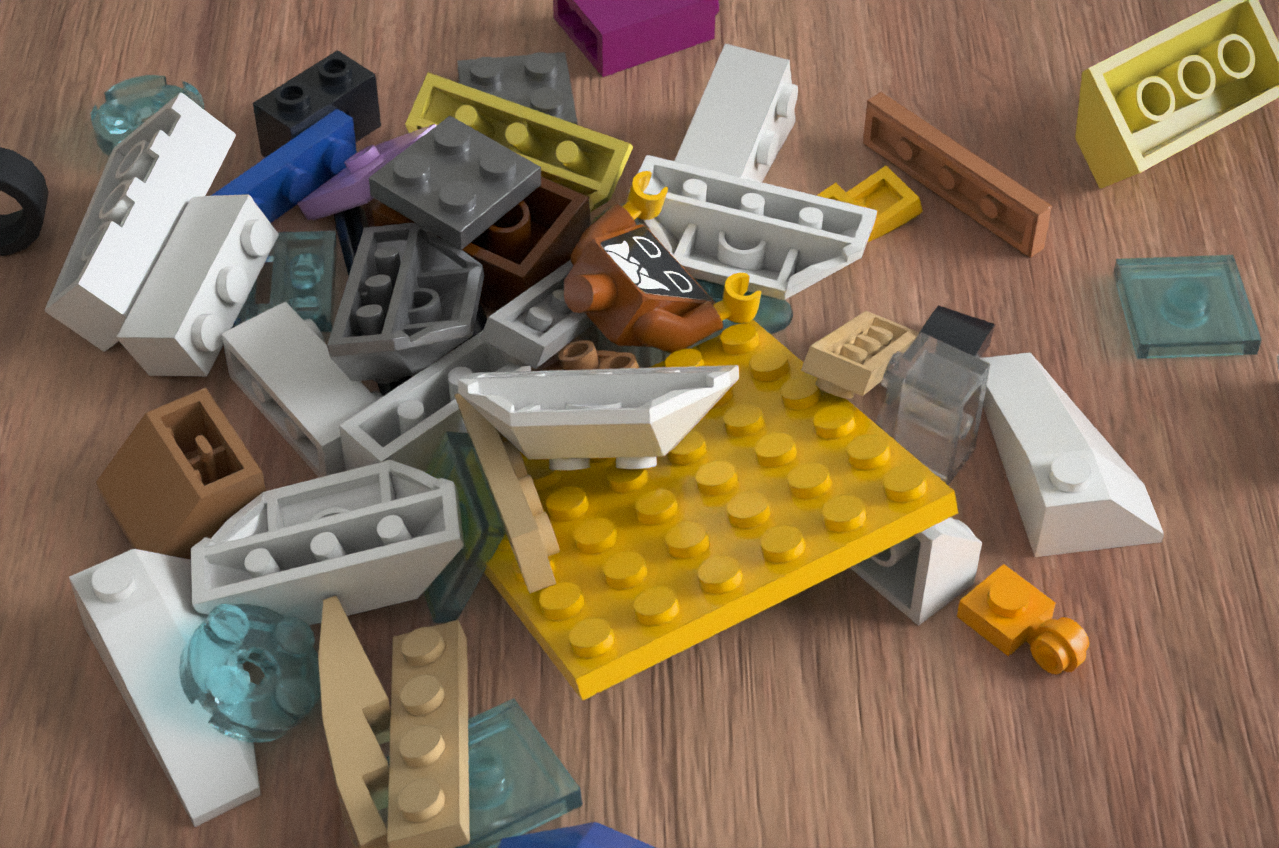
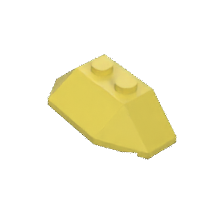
[405,72,633,212]

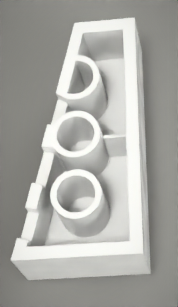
[44,92,236,352]

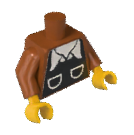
[564,171,761,353]

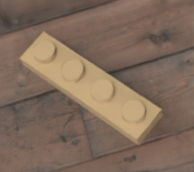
[801,311,919,399]
[454,393,560,594]
[387,620,470,848]

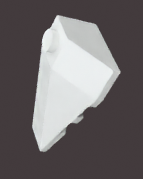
[850,517,982,626]
[69,549,261,827]

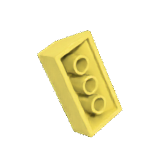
[1075,0,1279,189]

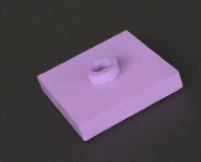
[297,124,436,221]

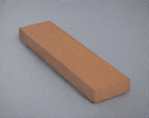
[863,92,1052,258]

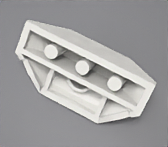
[628,155,877,300]
[458,365,739,470]
[191,460,464,631]

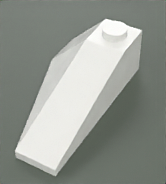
[972,353,1164,557]

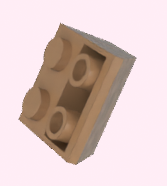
[96,388,266,560]

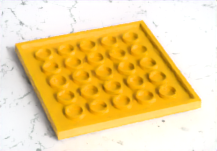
[429,320,958,701]

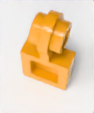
[957,564,1089,674]

